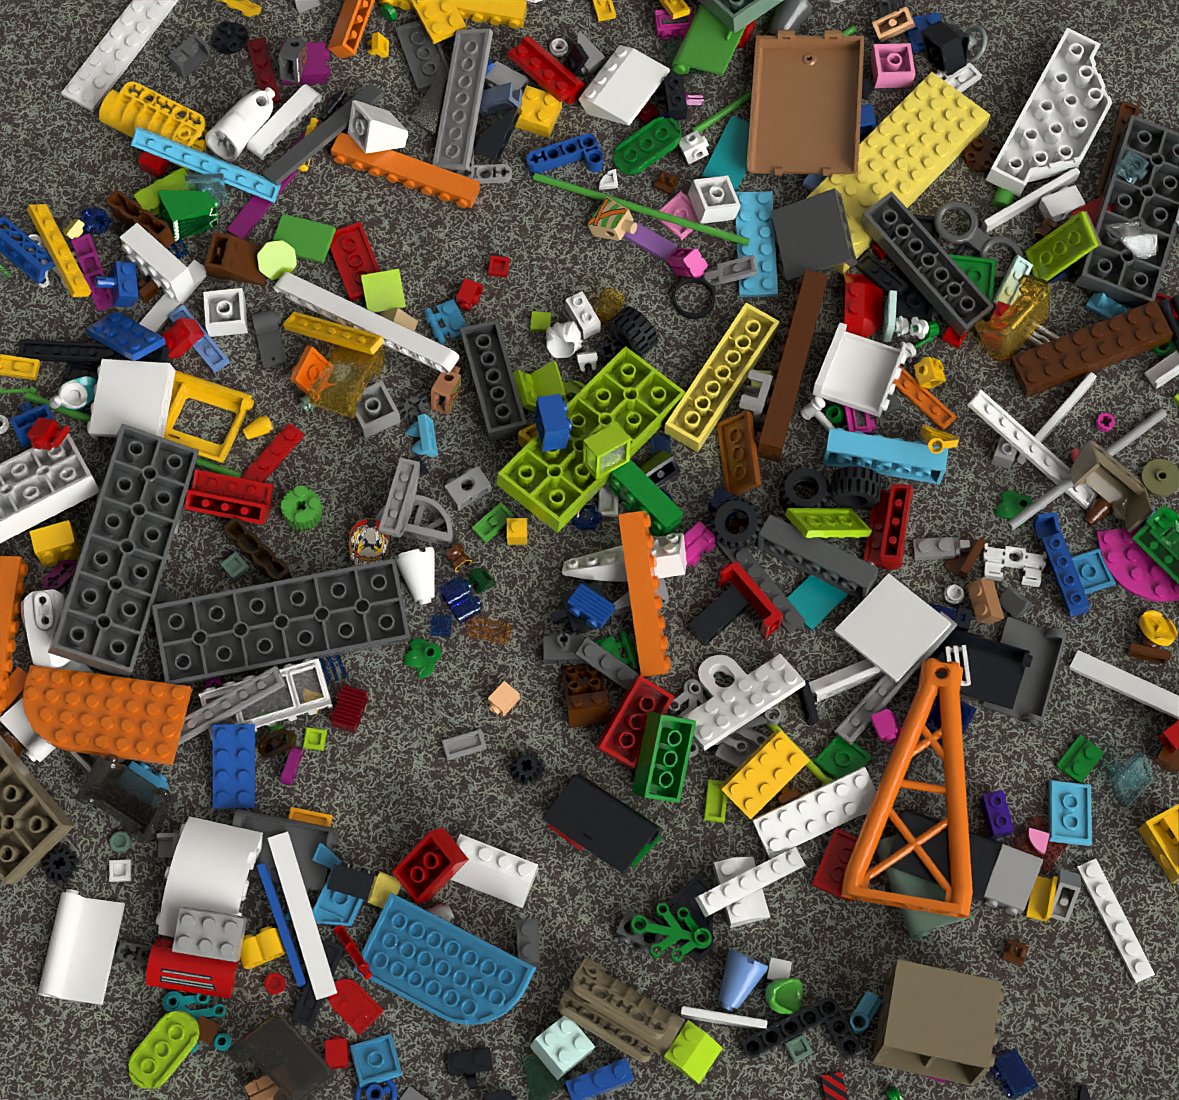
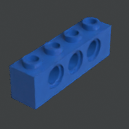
[1042,532,1090,617]

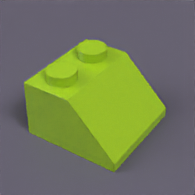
[663,1020,723,1084]

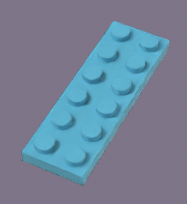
[735,191,778,297]

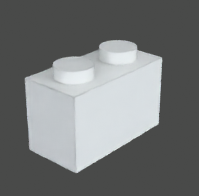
[1038,185,1086,222]

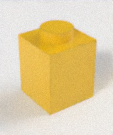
[507,518,527,545]

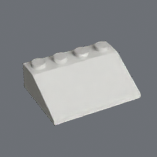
[579,45,670,125]

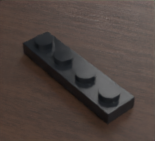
[292,940,345,1029]

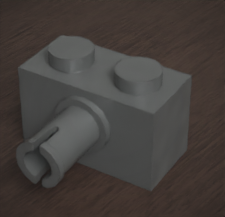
[543,633,585,665]

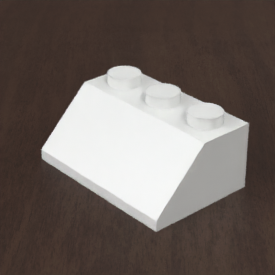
[713,857,770,928]

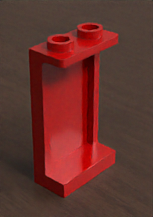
[718,561,783,639]

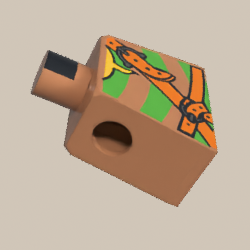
[431,366,462,415]

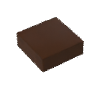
[197,1015,221,1045]

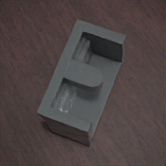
[168,33,211,79]

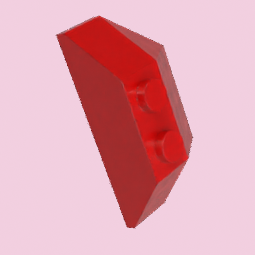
[842,273,883,339]

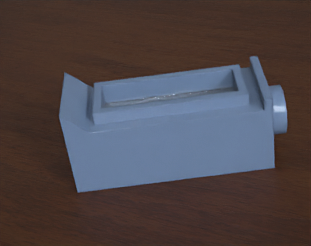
[479,82,522,117]

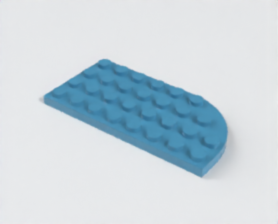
[353,893,537,1025]

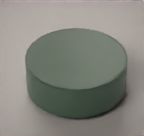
[109,831,131,853]

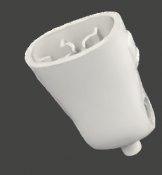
[205,87,275,162]

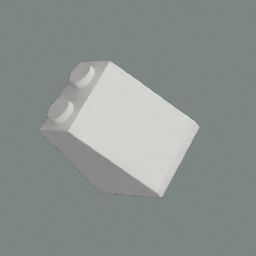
[347,100,408,153]

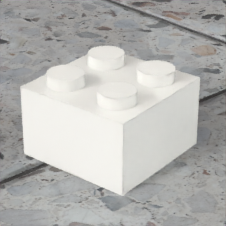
[688,175,741,224]
[203,288,248,337]

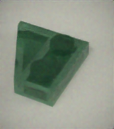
[524,1052,567,1100]

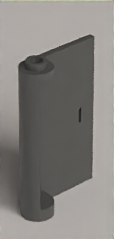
[982,617,1067,727]
[232,809,339,891]

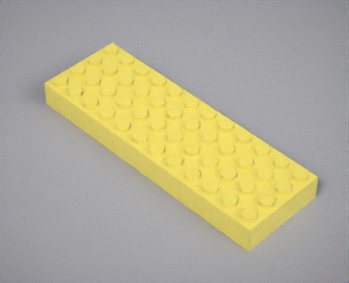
[807,72,990,275]

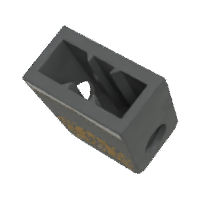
[278,36,308,84]

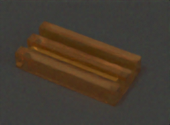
[468,616,512,645]

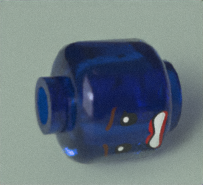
[572,504,602,530]

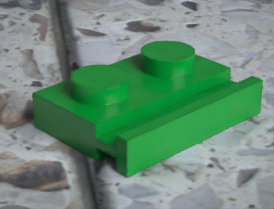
[1056,734,1105,784]

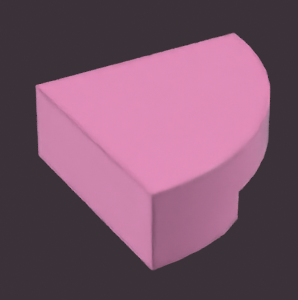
[1027,828,1050,855]

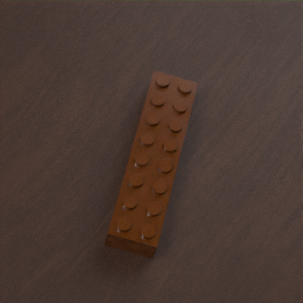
[1010,300,1173,398]

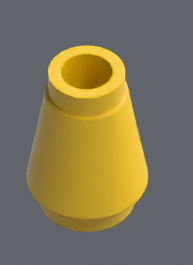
[243,415,274,440]

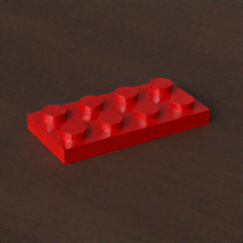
[329,222,380,302]

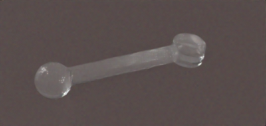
[496,717,537,737]

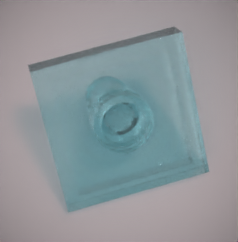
[185,173,228,205]
[1110,751,1155,808]

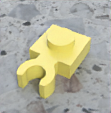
[62,219,85,239]

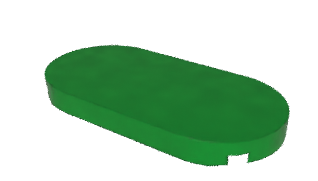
[613,117,682,175]

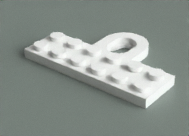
[683,654,805,751]

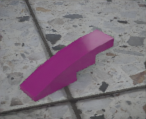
[71,234,113,311]

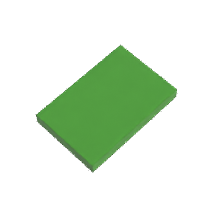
[273,214,336,264]

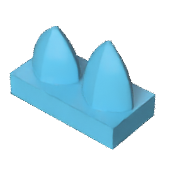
[1086,292,1129,319]
[405,414,438,457]

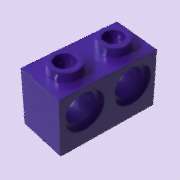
[979,790,1014,839]

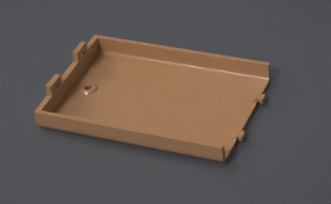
[747,30,864,176]

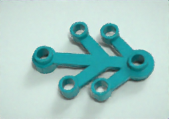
[162,991,232,1053]

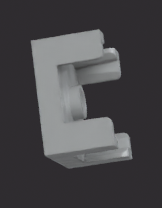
[739,370,773,428]

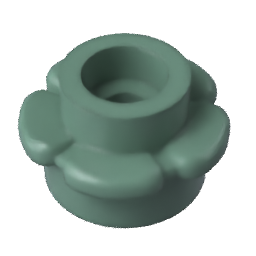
[299,394,317,412]

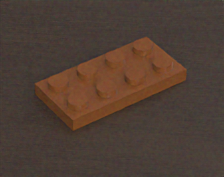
[717,411,761,498]

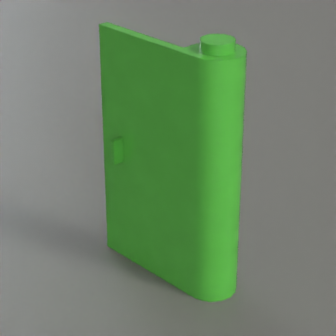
[671,3,746,76]

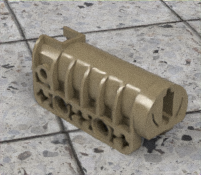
[558,956,685,1062]

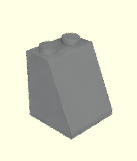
[983,844,1043,915]

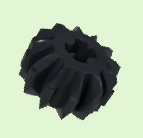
[509,750,545,786]
[43,847,80,883]

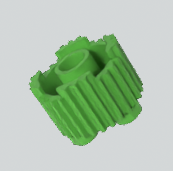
[281,486,323,531]

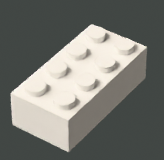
[120,223,196,302]

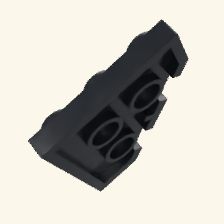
[653,874,713,964]

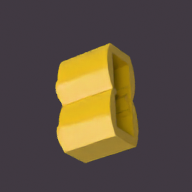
[240,926,287,969]

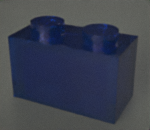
[990,1048,1038,1100]

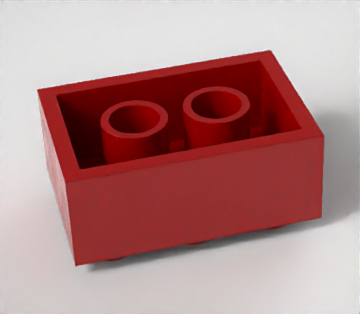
[392,827,469,904]

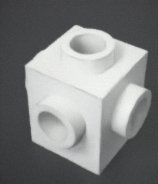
[678,130,709,165]

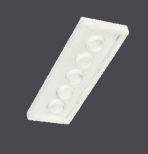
[752,766,876,858]

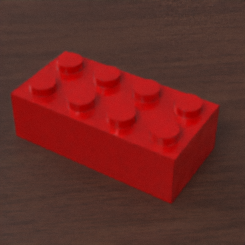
[594,675,675,769]

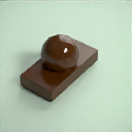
[1126,636,1171,665]

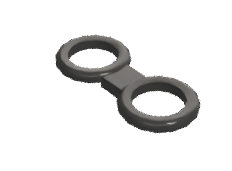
[934,200,1023,280]

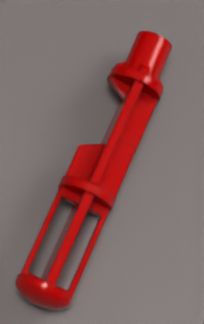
[334,925,372,979]

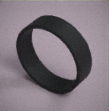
[673,277,715,319]

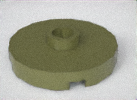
[1140,459,1179,497]

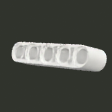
[247,84,322,160]

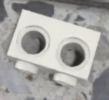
[565,291,601,340]

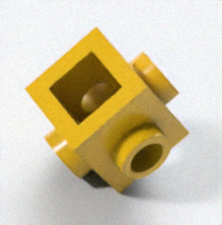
[914,357,946,389]

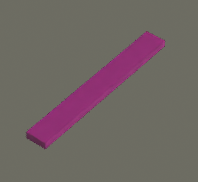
[226,120,323,239]

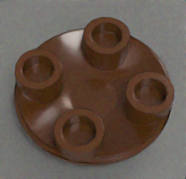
[964,137,1001,172]

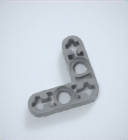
[457,144,512,184]

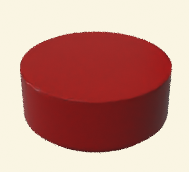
[264,973,286,995]

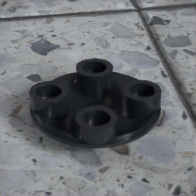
[211,21,248,54]

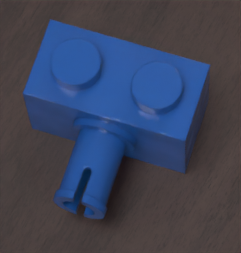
[94,261,139,307]
[10,402,54,447]

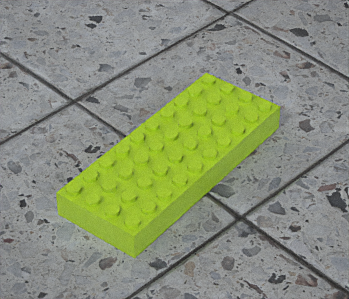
[496,346,686,533]

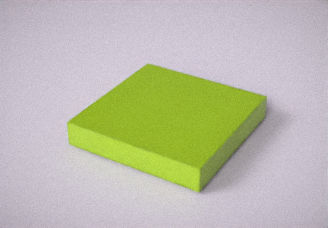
[360,269,406,313]

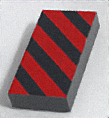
[820,1072,848,1100]

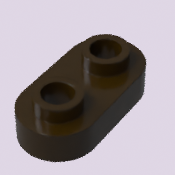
[258,728,296,758]

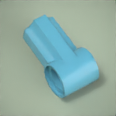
[848,991,882,1035]

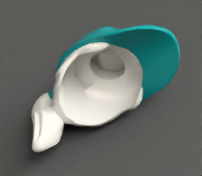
[49,376,97,410]

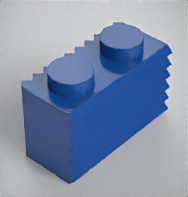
[567,583,615,629]

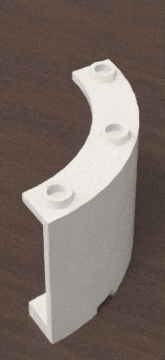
[156,816,263,937]

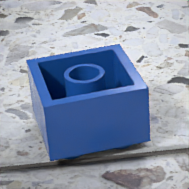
[534,394,572,452]

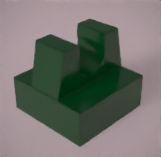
[468,568,497,594]

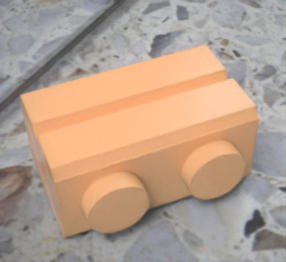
[872,6,916,42]

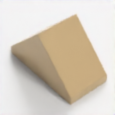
[380,308,418,332]

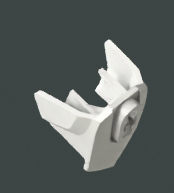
[21,589,70,669]

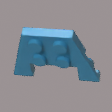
[285,843,364,926]

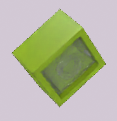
[583,422,631,480]

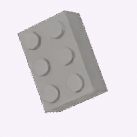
[172,907,247,962]

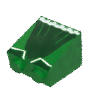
[158,190,219,241]

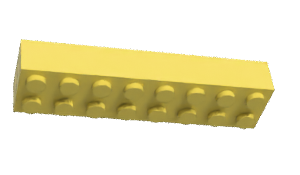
[664,303,780,452]

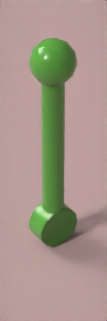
[0,387,37,394]

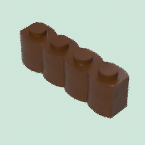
[106,190,175,249]

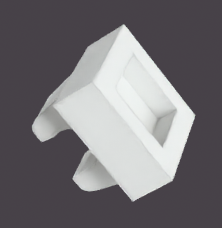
[576,351,598,371]

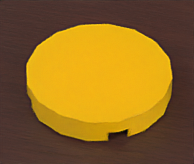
[1139,610,1178,646]

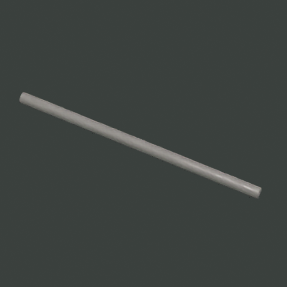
[1006,408,1167,531]

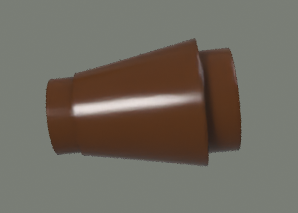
[1083,497,1112,527]

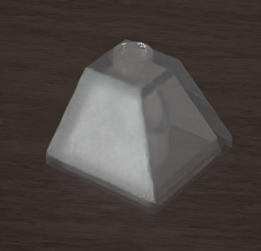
[1105,221,1158,259]

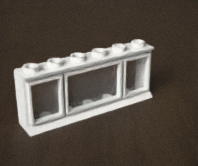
[199,658,333,743]

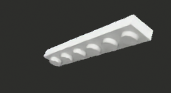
[695,847,805,917]
[1076,859,1155,984]

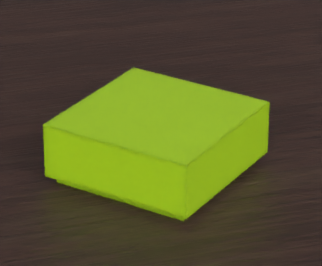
[530,311,551,332]
[303,727,327,751]

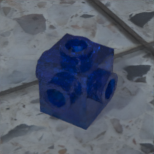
[79,207,112,235]

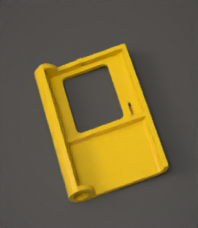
[164,370,254,463]

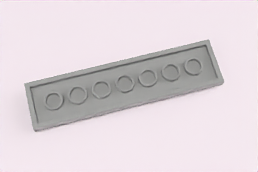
[432,29,493,171]

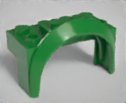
[1132,506,1179,584]

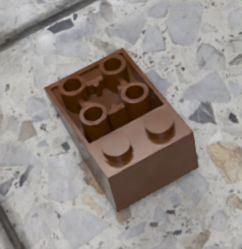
[204,232,266,286]
[560,664,610,728]

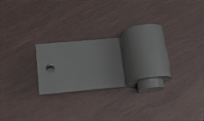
[252,309,286,368]

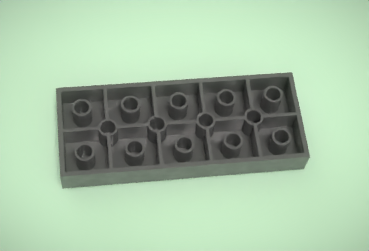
[1074,115,1179,308]

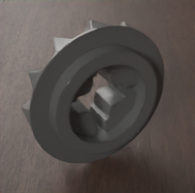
[399,393,430,423]

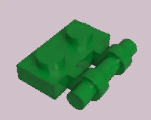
[594,631,640,680]

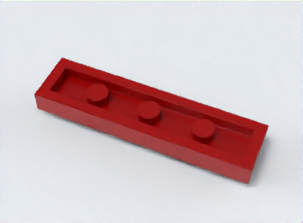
[240,423,305,482]

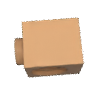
[488,681,520,717]

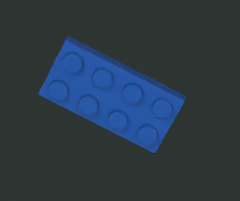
[86,312,165,361]
[212,724,255,808]

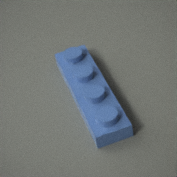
[167,305,230,374]

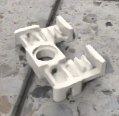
[982,543,1047,587]

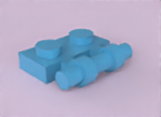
[424,299,467,344]

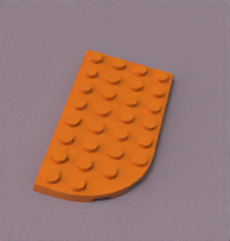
[23,665,192,765]

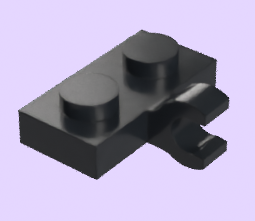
[447,1048,493,1090]

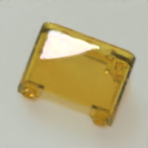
[974,274,1051,362]
[308,344,386,419]

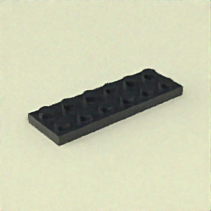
[896,214,939,322]

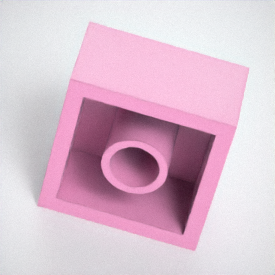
[870,43,915,88]

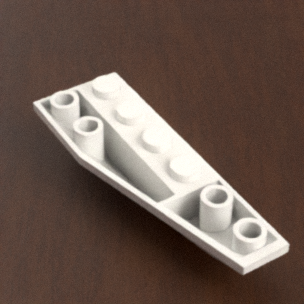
[562,533,687,582]

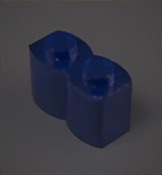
[439,576,482,625]

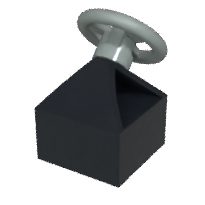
[921,21,987,76]

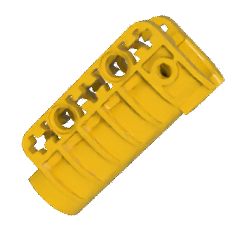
[99,81,208,170]

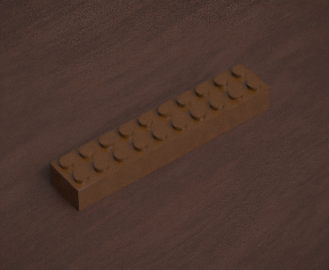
[755,269,829,463]

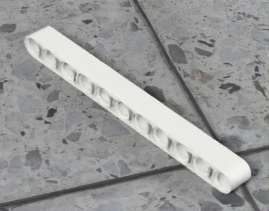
[273,272,459,374]

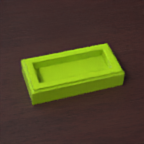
[703,779,727,823]

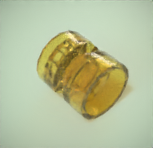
[594,288,626,323]

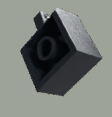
[550,581,612,634]

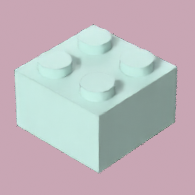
[530,1016,595,1080]

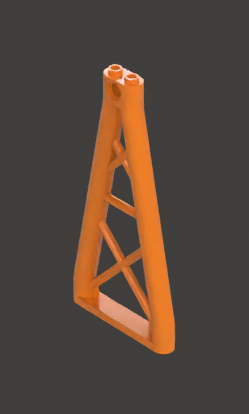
[841,658,973,918]

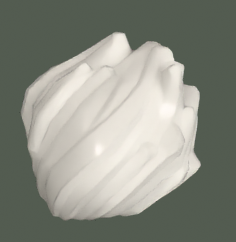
[546,321,583,358]

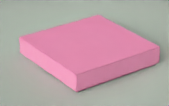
[656,191,699,241]

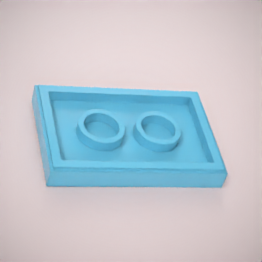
[1048,780,1092,846]

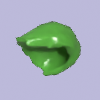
[765,978,803,1016]

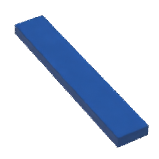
[257,863,307,988]

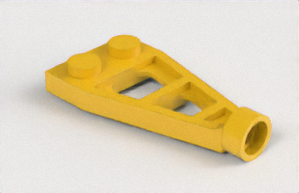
[919,424,960,454]

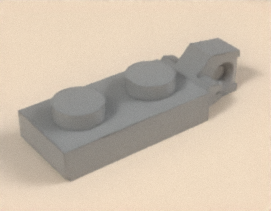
[704,255,758,285]
[913,537,970,560]

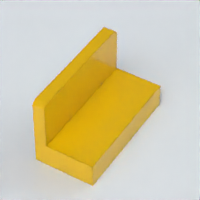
[1025,876,1058,922]

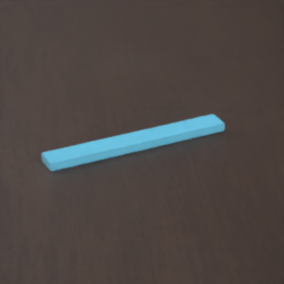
[131,126,282,203]

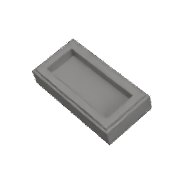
[441,729,487,761]

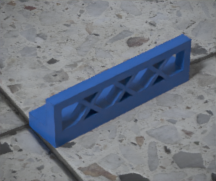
[0,216,55,284]

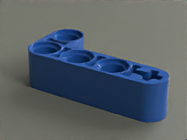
[526,133,603,174]

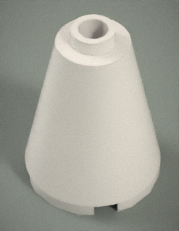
[394,547,435,605]

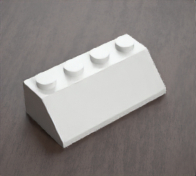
[450,834,538,908]

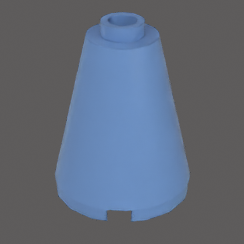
[718,948,768,1011]

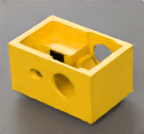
[1138,804,1179,884]

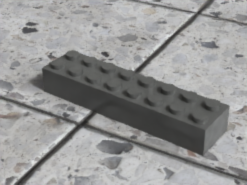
[859,191,994,337]

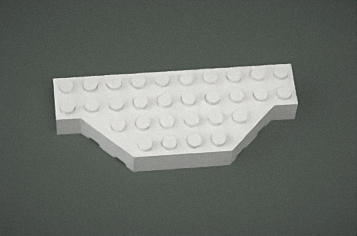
[986,28,1112,197]

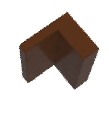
[944,536,986,580]

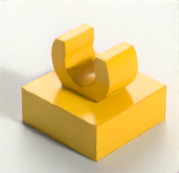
[367,32,389,58]

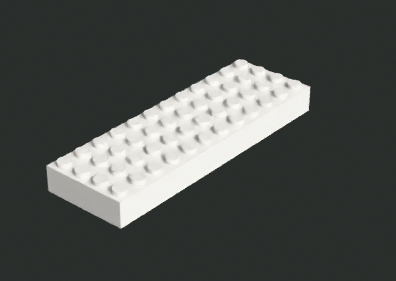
[0,433,99,543]

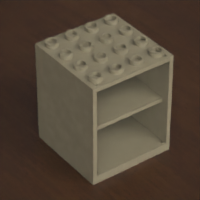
[872,959,1004,1086]

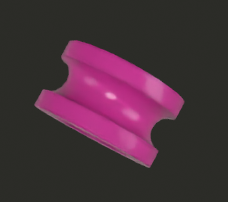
[1096,413,1115,432]

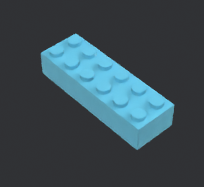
[823,428,949,484]

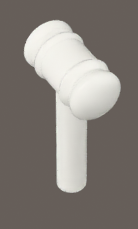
[800,396,835,432]

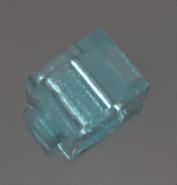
[1114,149,1149,184]

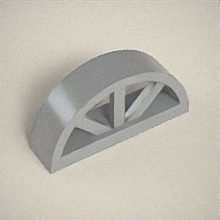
[378,457,420,537]
[375,495,453,547]

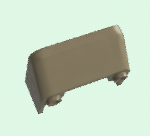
[1069,440,1154,533]

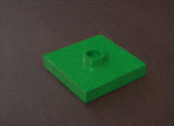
[814,735,872,779]

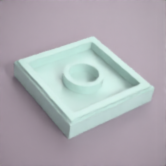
[883,290,897,342]

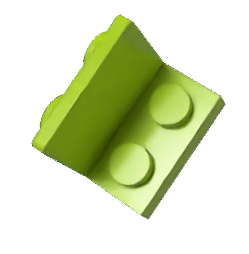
[513,361,566,412]

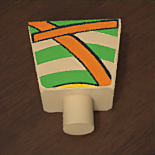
[588,197,637,241]

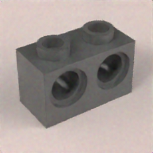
[616,909,663,955]

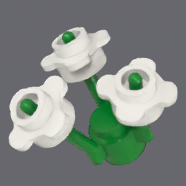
[894,316,939,363]

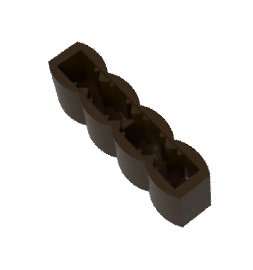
[223,518,292,582]

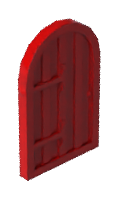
[328,979,384,1036]

